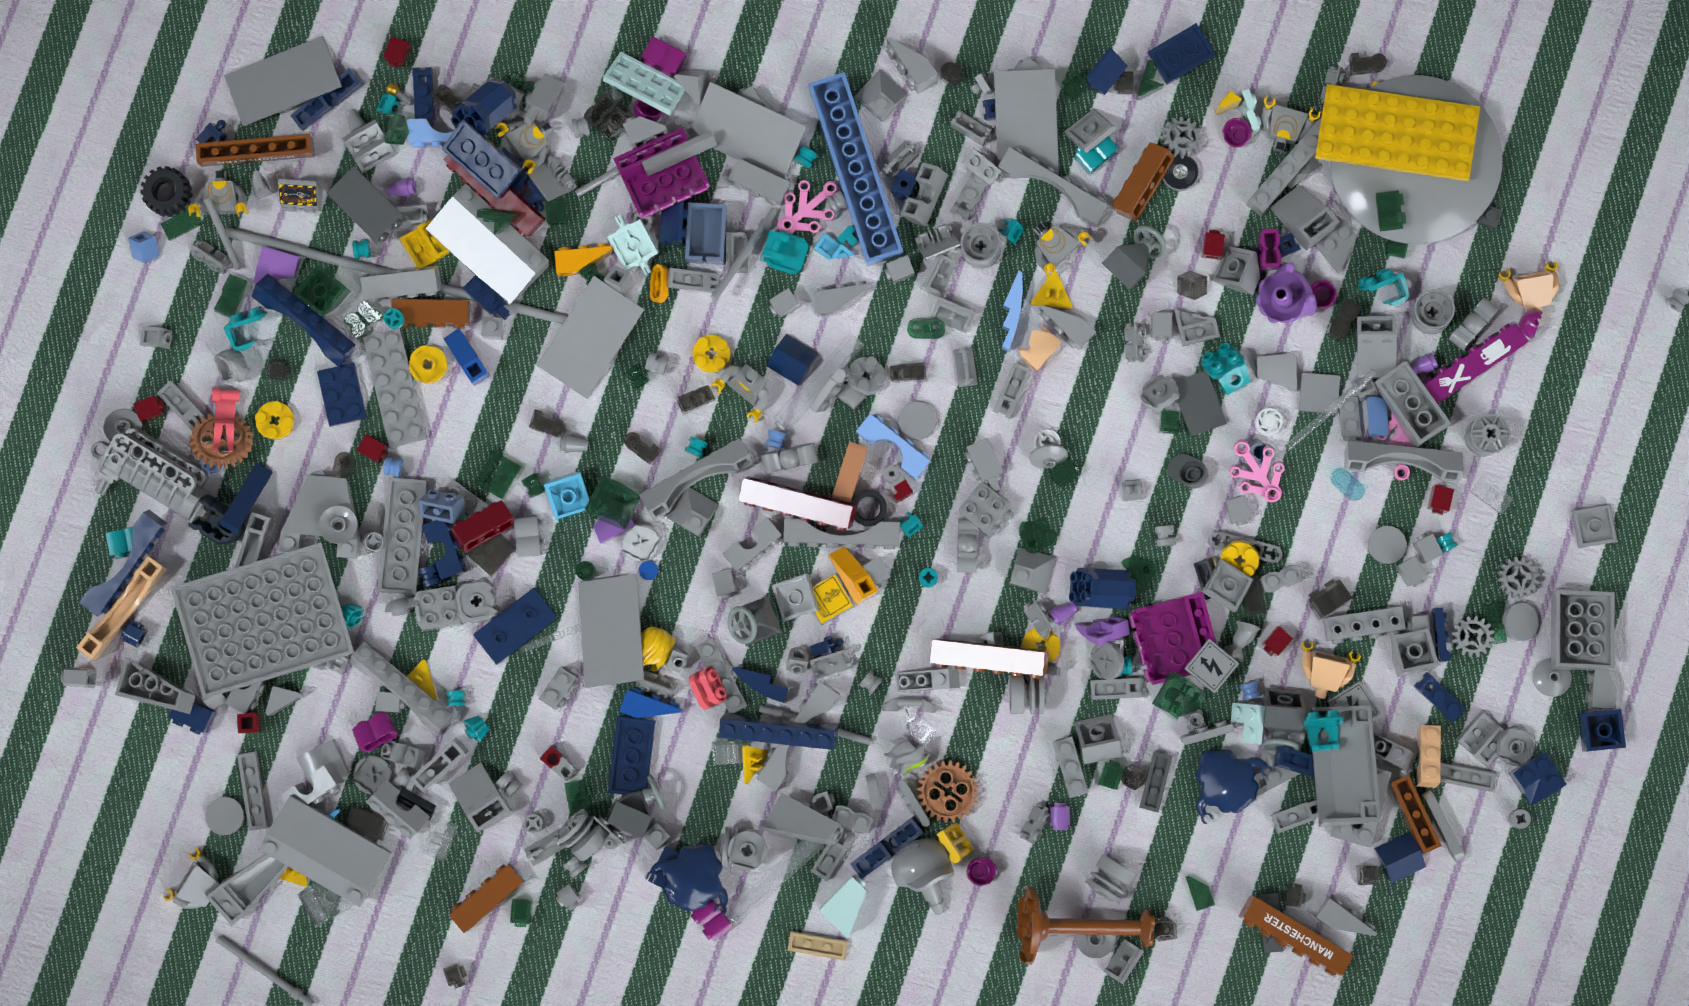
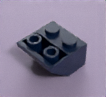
[660,202,688,246]

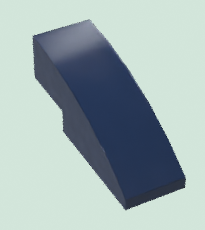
[733,667,788,703]

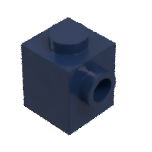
[891,169,917,201]

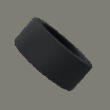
[851,490,887,527]

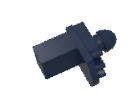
[196,120,227,143]
[524,180,545,212]
[810,636,844,657]

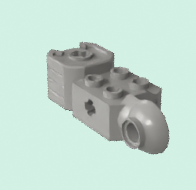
[385,581,499,631]

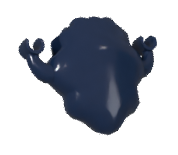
[1195,749,1274,824]
[645,842,728,916]

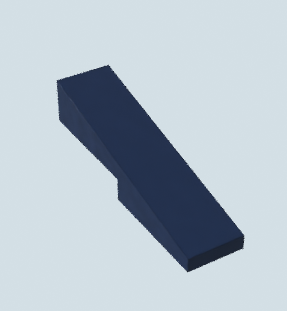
[290,68,365,131]
[219,463,273,534]
[850,815,926,879]

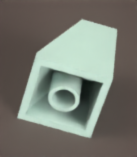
[819,876,866,938]

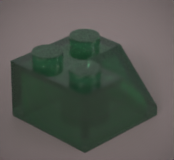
[293,264,351,318]
[585,476,640,530]
[1152,671,1207,720]

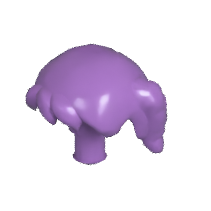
[1256,262,1317,324]

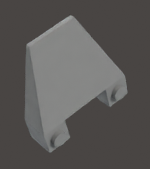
[279,474,361,559]

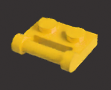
[937,822,974,863]

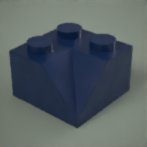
[1577,709,1626,752]
[1509,752,1567,806]

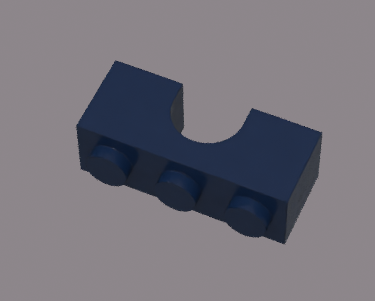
[422,520,466,581]

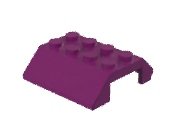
[613,127,710,218]
[1128,592,1217,685]

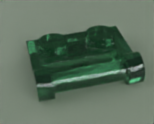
[472,450,522,500]

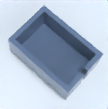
[685,203,727,265]

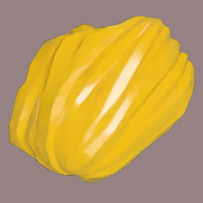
[641,627,675,671]

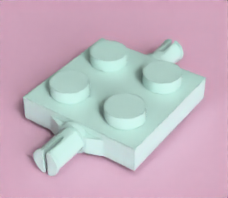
[607,214,659,275]

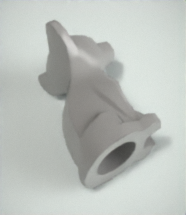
[1224,621,1260,662]

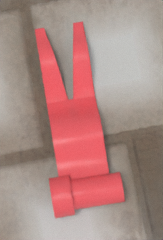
[212,387,240,452]

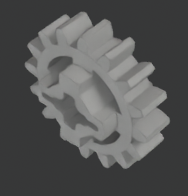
[1161,117,1203,158]
[1497,557,1540,599]
[1452,615,1495,657]

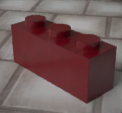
[452,500,514,553]

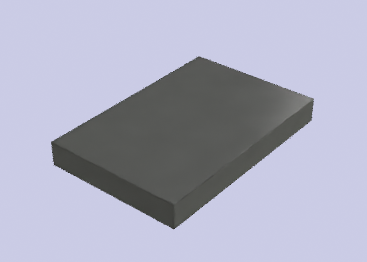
[1175,371,1227,437]

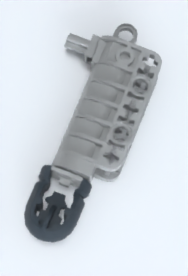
[90,427,244,545]

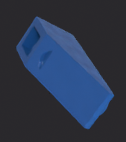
[443,328,490,386]
[619,688,682,718]

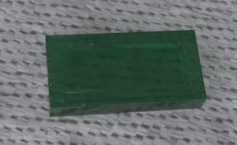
[160,210,204,241]

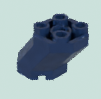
[451,79,517,135]
[1069,568,1136,609]

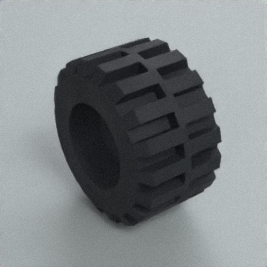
[140,166,193,217]

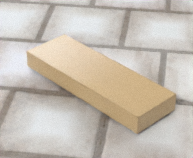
[787,931,848,960]

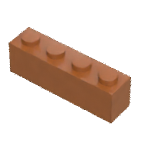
[1111,142,1175,222]
[391,299,470,329]
[1388,775,1442,854]
[449,864,525,933]

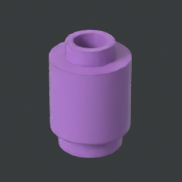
[1050,803,1070,830]

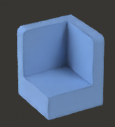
[128,231,159,263]

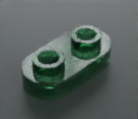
[907,318,945,339]

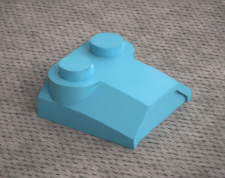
[544,472,592,520]

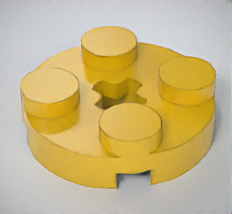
[692,335,731,373]
[409,345,448,384]
[255,401,295,440]
[1220,540,1259,577]
[1022,628,1060,662]

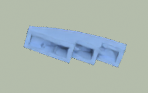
[1001,271,1023,352]

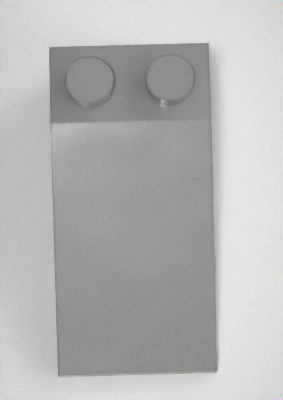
[1374,361,1451,448]

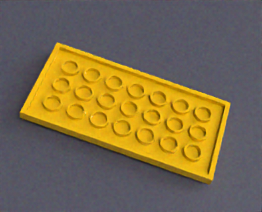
[1315,84,1480,182]

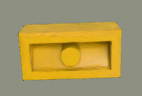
[1215,91,1242,115]

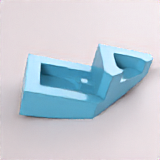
[813,233,854,260]

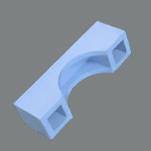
[407,119,486,148]
[856,414,930,481]

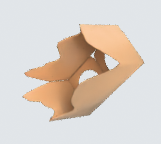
[1016,323,1062,371]

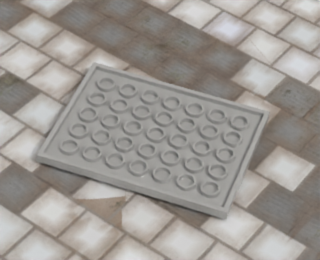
[171,543,354,699]

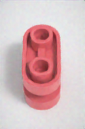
[689,666,727,710]

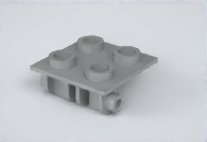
[526,155,577,202]
[915,223,961,260]
[593,816,625,849]

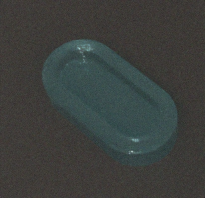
[1330,468,1365,501]

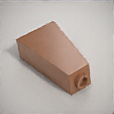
[832,441,868,502]

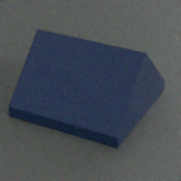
[1086,47,1127,95]
[766,334,818,386]
[1374,832,1426,884]

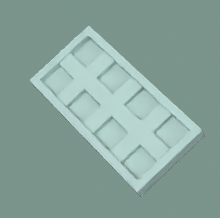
[603,52,686,115]

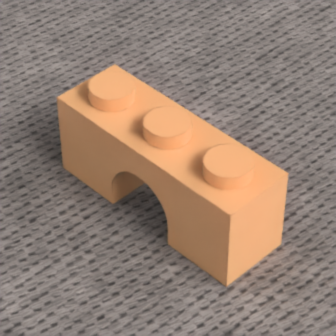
[1417,725,1441,788]

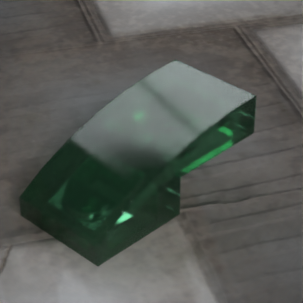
[214,274,248,318]
[1483,602,1507,644]
[564,780,590,817]

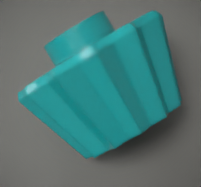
[341,603,364,629]
[463,716,489,743]

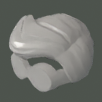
[214,348,250,383]

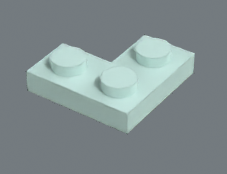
[1239,89,1261,134]
[1231,703,1265,745]

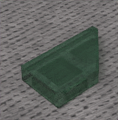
[1185,876,1215,911]

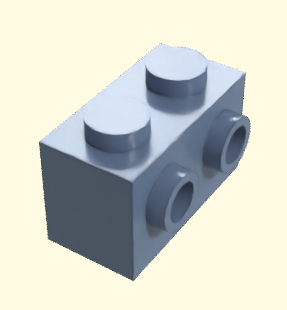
[419,489,466,524]

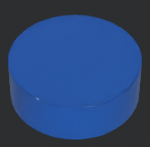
[639,561,658,580]

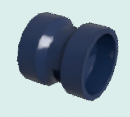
[419,565,442,589]

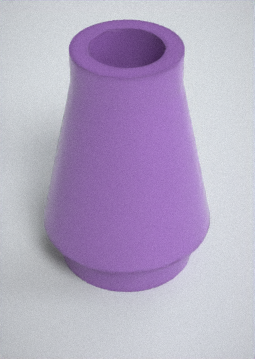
[387,178,416,196]
[1410,353,1438,375]
[1047,602,1077,625]

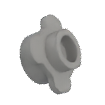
[1184,710,1206,731]

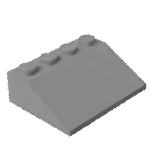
[1551,590,1615,670]

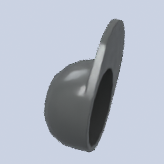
[1167,454,1208,489]

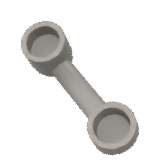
[882,698,936,713]

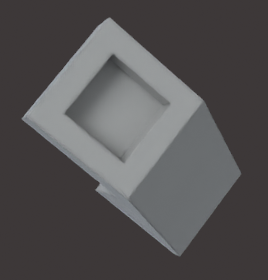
[380,740,425,770]

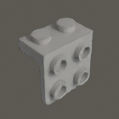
[959,483,1013,539]

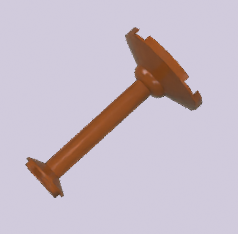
[1017,886,1155,965]

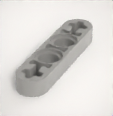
[1208,531,1282,563]
[1421,790,1465,862]

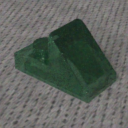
[1135,60,1164,100]
[477,208,520,235]

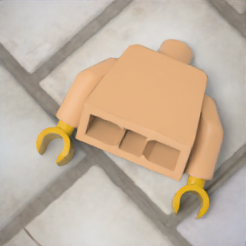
[1498,262,1560,316]
[1301,641,1361,699]

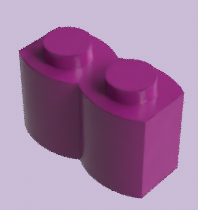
[642,37,687,77]
[1258,229,1281,271]
[352,712,398,753]
[691,899,733,941]

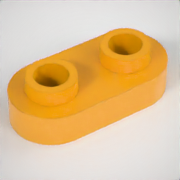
[650,264,669,303]

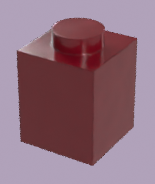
[383,37,411,68]
[1201,230,1225,260]
[133,395,166,423]
[356,434,389,464]
[1427,485,1454,515]
[1261,626,1293,657]
[237,713,262,734]

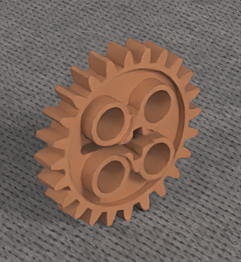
[190,414,253,470]
[917,760,980,823]

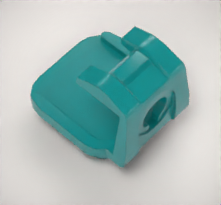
[759,230,808,274]
[1357,268,1409,305]
[224,306,267,350]
[1201,343,1251,395]
[1303,710,1344,752]

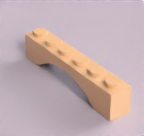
[76,556,168,660]

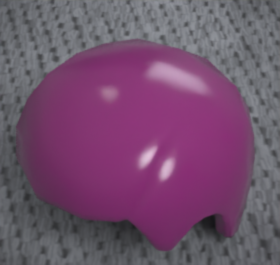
[634,99,662,122]
[1222,118,1252,148]
[1311,280,1337,309]
[1519,309,1543,339]
[966,856,997,886]

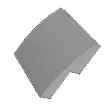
[342,120,396,173]
[1456,711,1505,767]
[297,739,351,791]

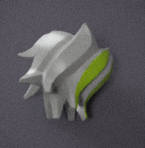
[884,737,929,779]

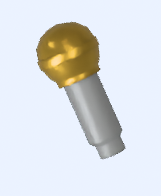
[386,83,412,106]

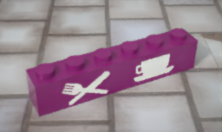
[1422,323,1529,404]

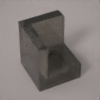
[1177,271,1207,300]

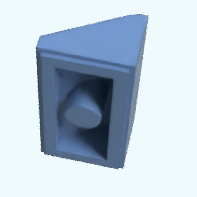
[1367,397,1389,437]

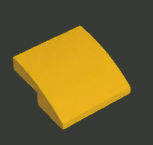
[399,218,450,268]

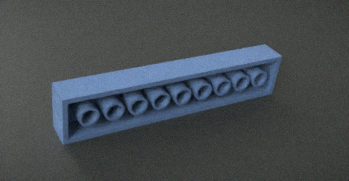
[808,72,903,267]

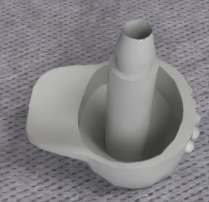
[891,838,954,914]

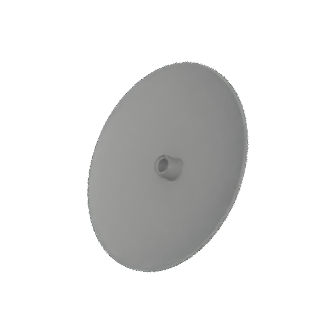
[1330,75,1502,244]

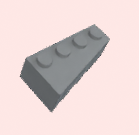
[115,658,196,714]

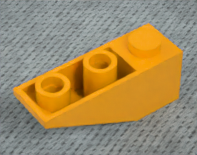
[555,243,613,277]
[828,546,878,605]

